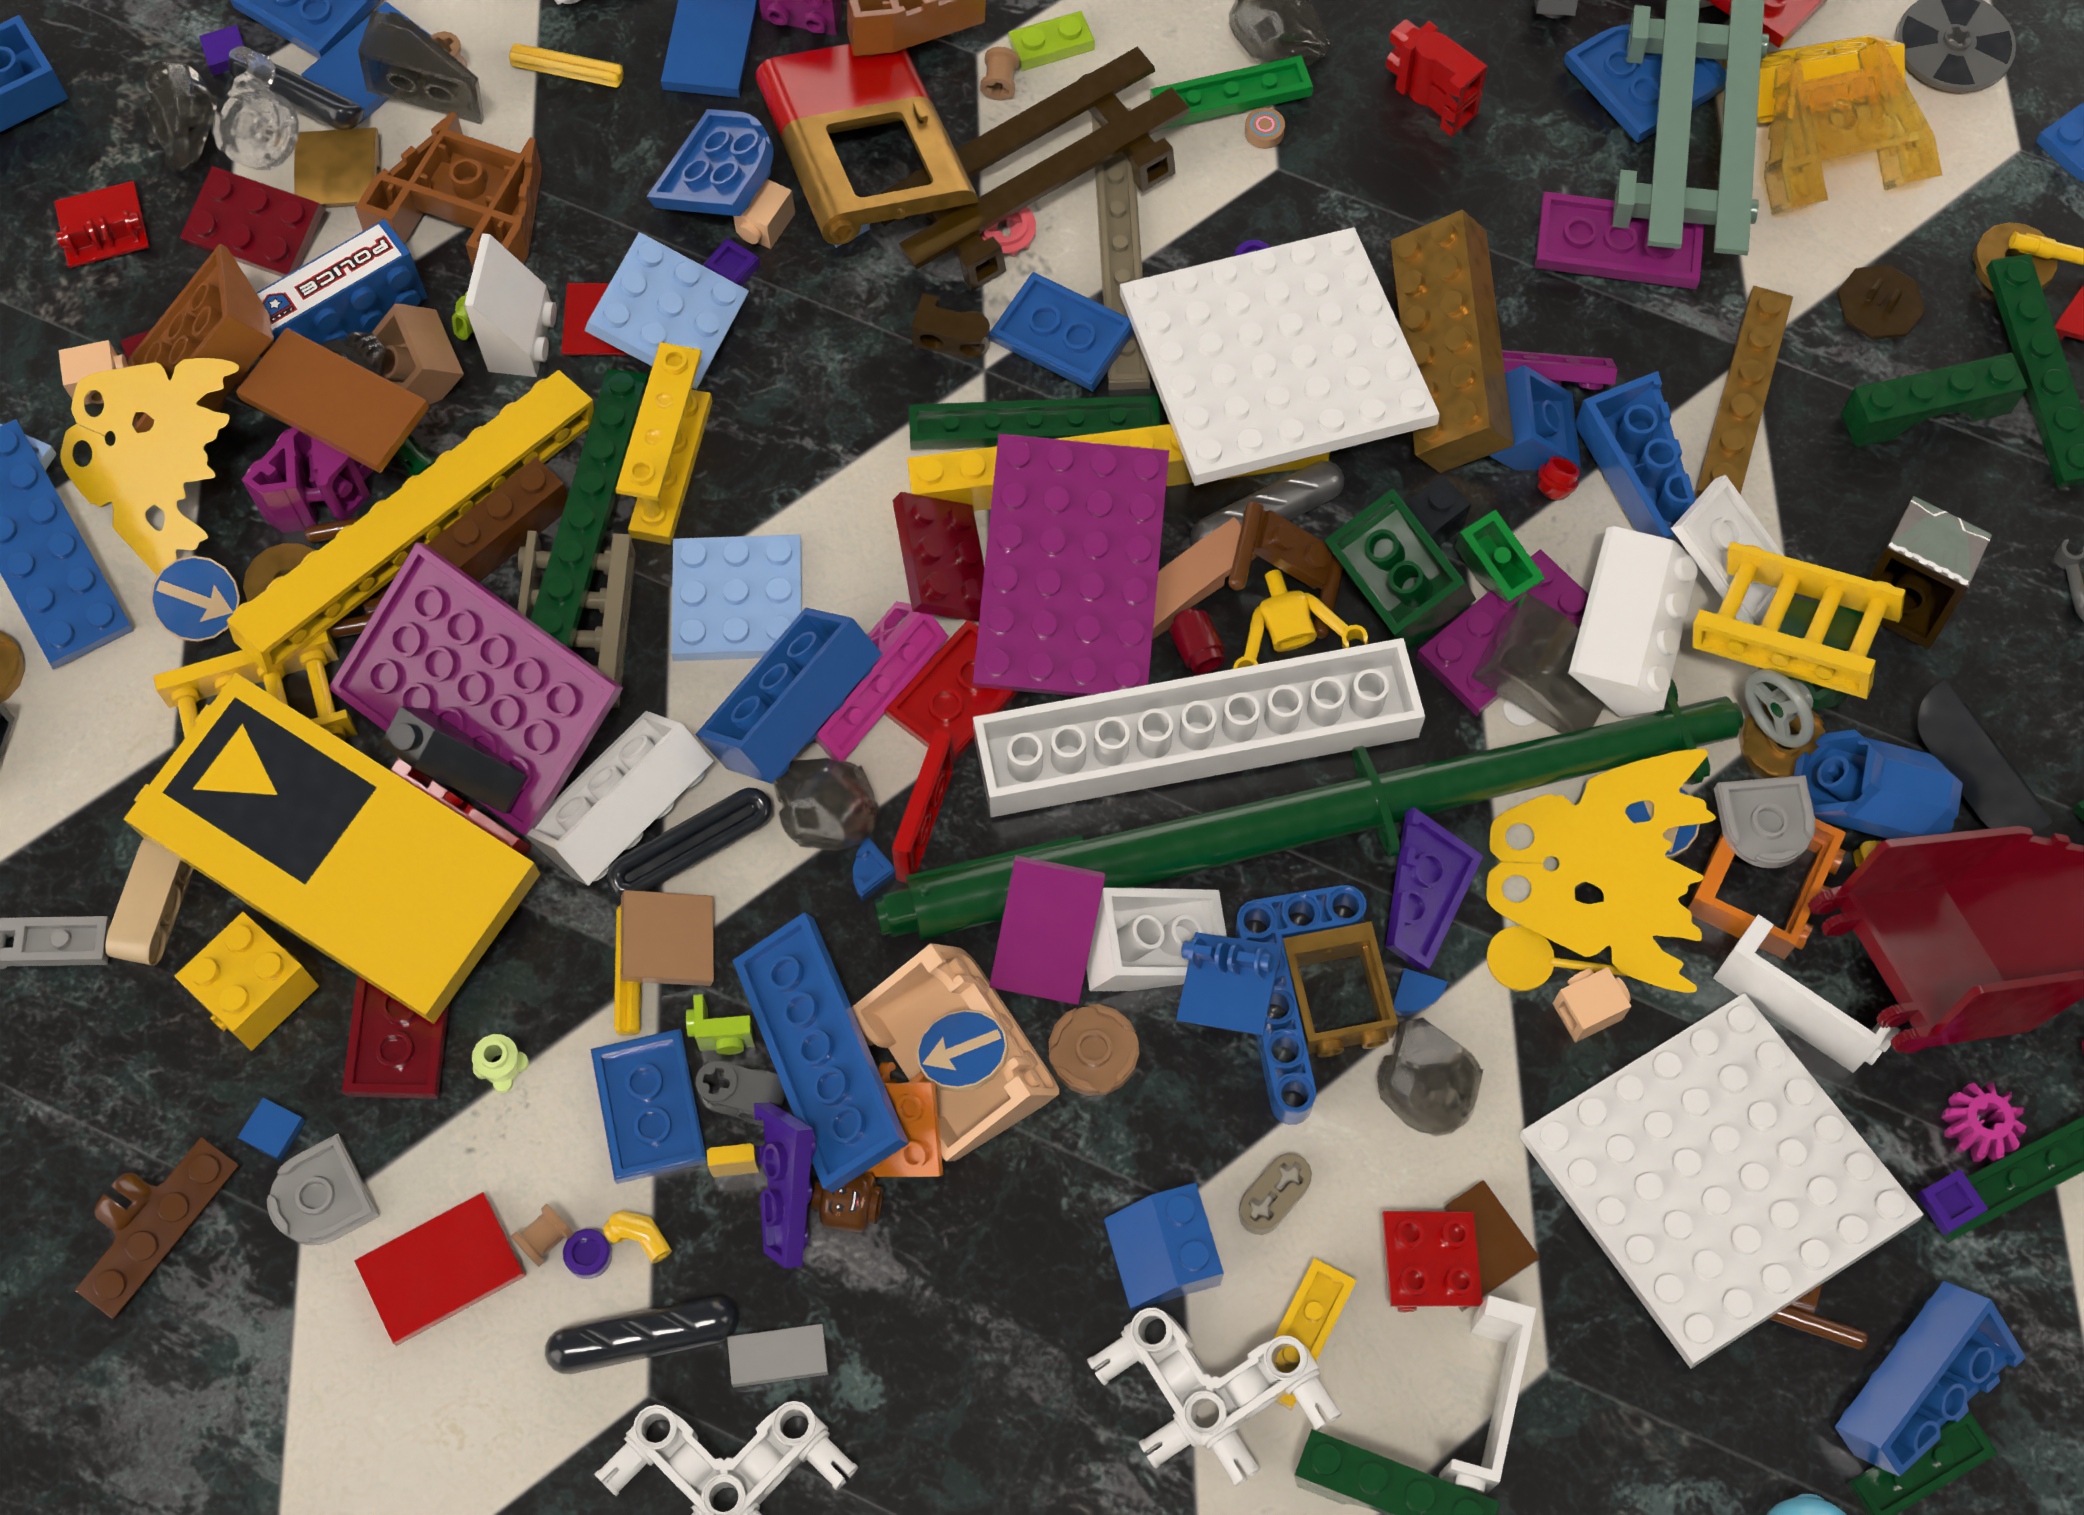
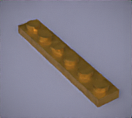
[1695,285,1793,498]

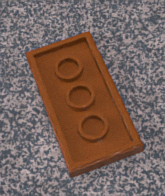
[236,328,430,473]

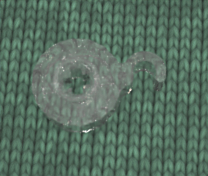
[213,46,299,170]

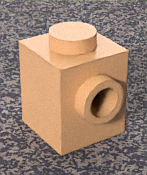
[733,179,795,249]
[59,340,128,405]
[1552,967,1631,1043]

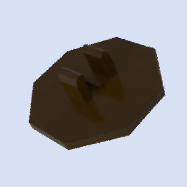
[1837,265,1925,340]

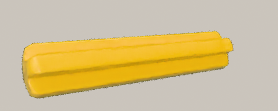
[509,43,624,88]
[614,905,641,1036]

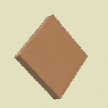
[620,890,714,986]

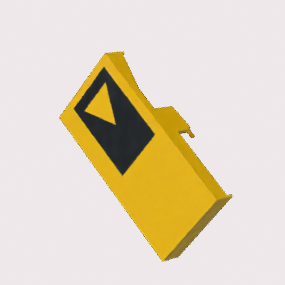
[124,672,540,1024]

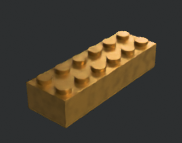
[1391,210,1514,473]

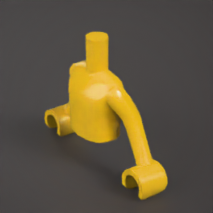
[1233,570,1368,669]

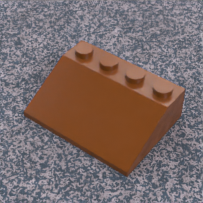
[128,244,274,433]

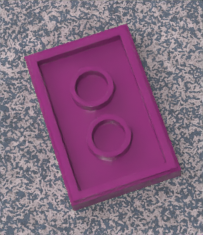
[989,855,1105,1005]

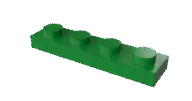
[1150,55,1313,130]

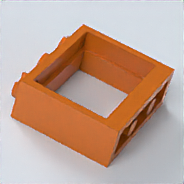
[1687,818,1846,960]

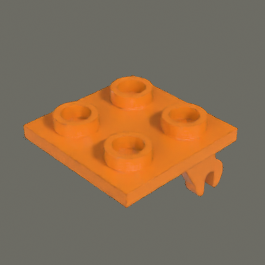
[866,1062,943,1177]

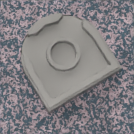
[1714,775,1815,868]
[267,1133,380,1245]

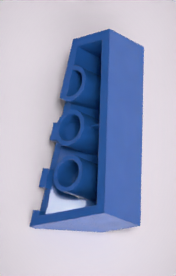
[1575,371,1696,549]
[1835,1281,2026,1477]

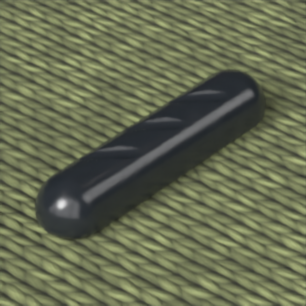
[228,51,363,130]
[607,787,772,898]
[545,1296,739,1374]

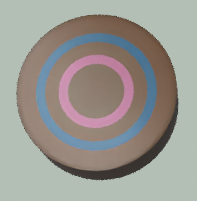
[1245,108,1285,149]

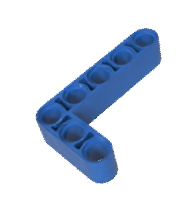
[1234,885,1366,1125]

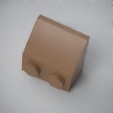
[353,303,464,405]

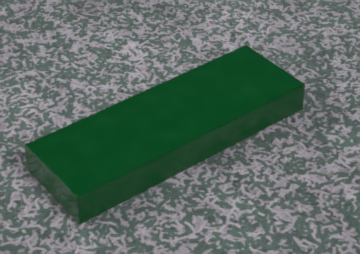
[1845,1411,1998,1515]

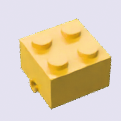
[174,912,319,1051]

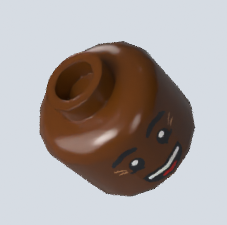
[811,1172,883,1234]

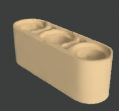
[105,839,194,966]

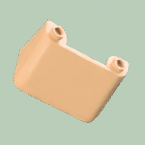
[852,943,1059,1161]

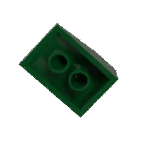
[1324,489,1477,651]

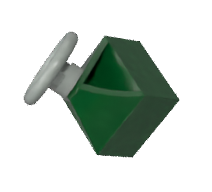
[1745,598,1870,748]

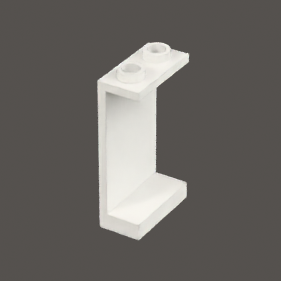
[1713,914,1901,1073]
[1438,1295,1536,1496]

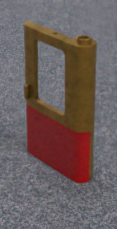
[755,44,979,245]

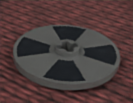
[1896,0,2016,93]

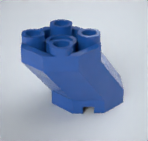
[1794,729,1963,839]

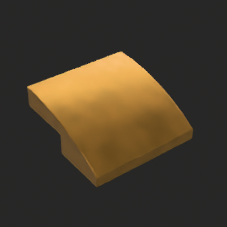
[294,127,380,208]

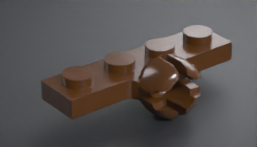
[74,1137,239,1319]

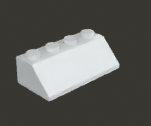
[1568,526,1699,717]
[525,711,714,886]

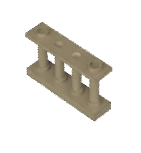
[518,531,636,708]

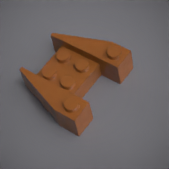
[847,0,986,56]
[355,112,542,269]

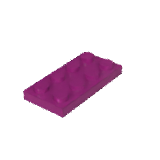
[1534,191,1704,289]
[1416,549,1589,716]

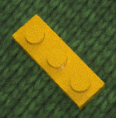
[1273,1258,1357,1411]

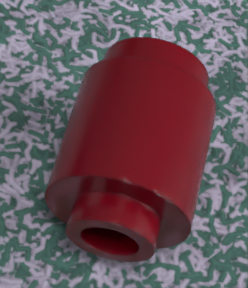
[1169,608,1225,675]

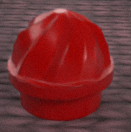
[1538,456,1580,500]

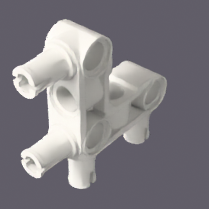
[1087,1308,1342,1486]
[594,1401,858,1515]

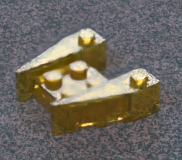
[1764,40,1942,215]

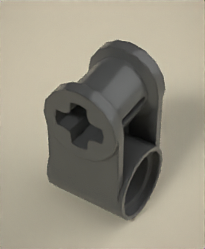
[696,1061,785,1127]

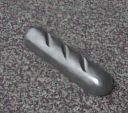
[1190,461,1344,546]

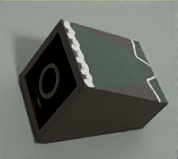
[1867,496,1992,649]

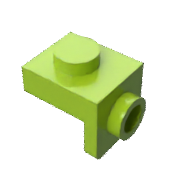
[686,994,755,1055]

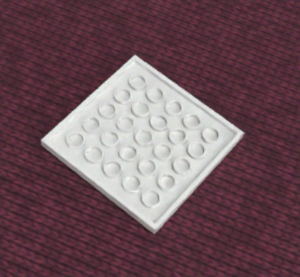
[1120,227,1439,486]
[1519,993,1924,1369]

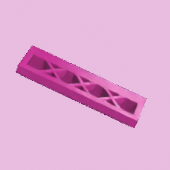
[814,601,949,763]

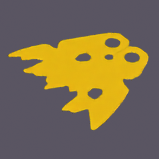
[60,358,239,576]
[1486,749,1716,993]

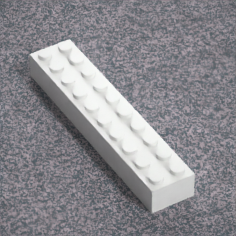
[973,638,1425,817]

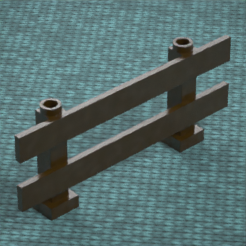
[877,46,1190,291]

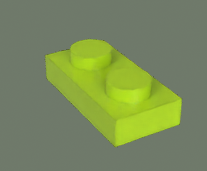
[1008,10,1095,72]

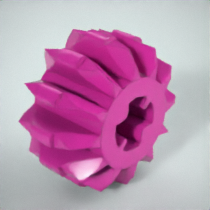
[1941,1082,2027,1162]

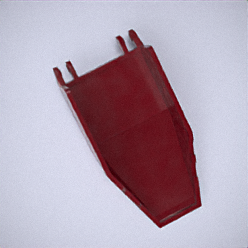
[1807,826,2084,1053]

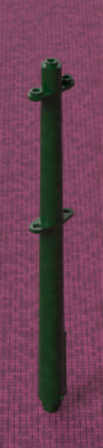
[874,679,1744,940]

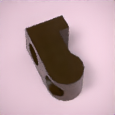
[911,293,990,359]

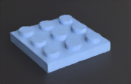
[584,232,749,390]
[671,534,802,661]

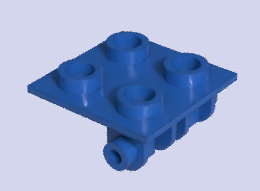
[1176,932,1283,1036]

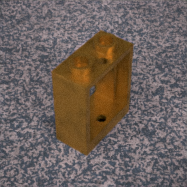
[1283,922,1398,1058]

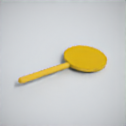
[1486,926,1627,991]

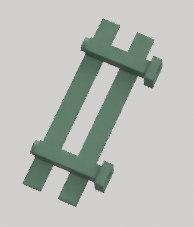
[1612,0,1769,256]

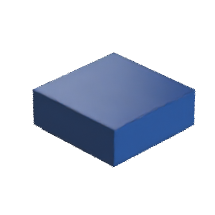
[237,1098,306,1162]

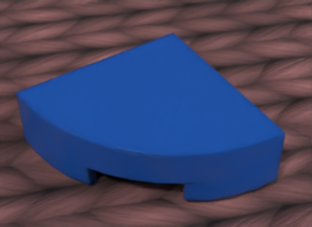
[852,838,896,902]
[1393,968,1448,1016]

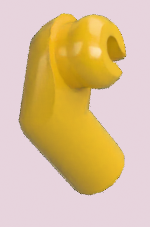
[603,1210,672,1264]

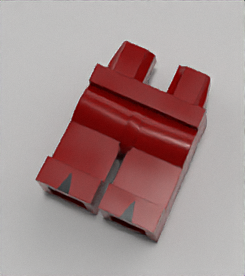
[1386,19,1487,137]

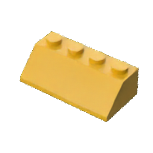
[1722,34,1906,123]

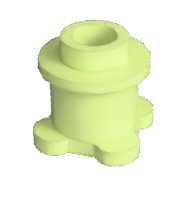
[472,1034,529,1093]

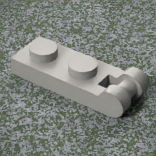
[0,916,112,969]

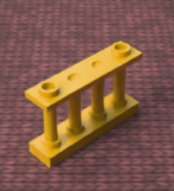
[616,342,713,545]
[1693,541,1905,699]
[153,630,358,741]

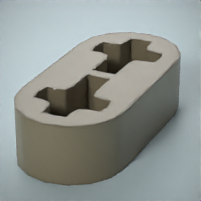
[1239,1154,1312,1235]

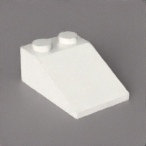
[464,233,557,377]
[1086,888,1227,991]

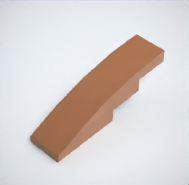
[1152,517,1257,640]

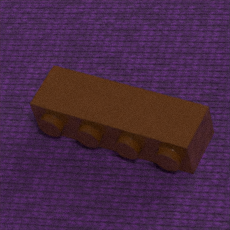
[426,457,568,583]

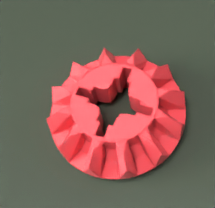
[979,207,1036,257]

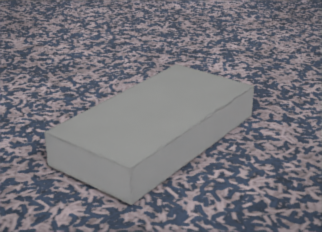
[727,1324,829,1388]

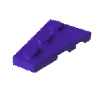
[1385,808,1483,971]
[754,1102,816,1268]

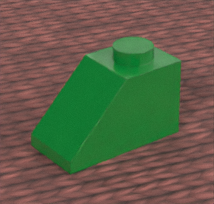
[1454,509,1545,603]

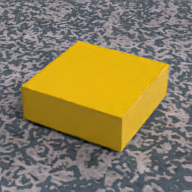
[707,1143,759,1177]

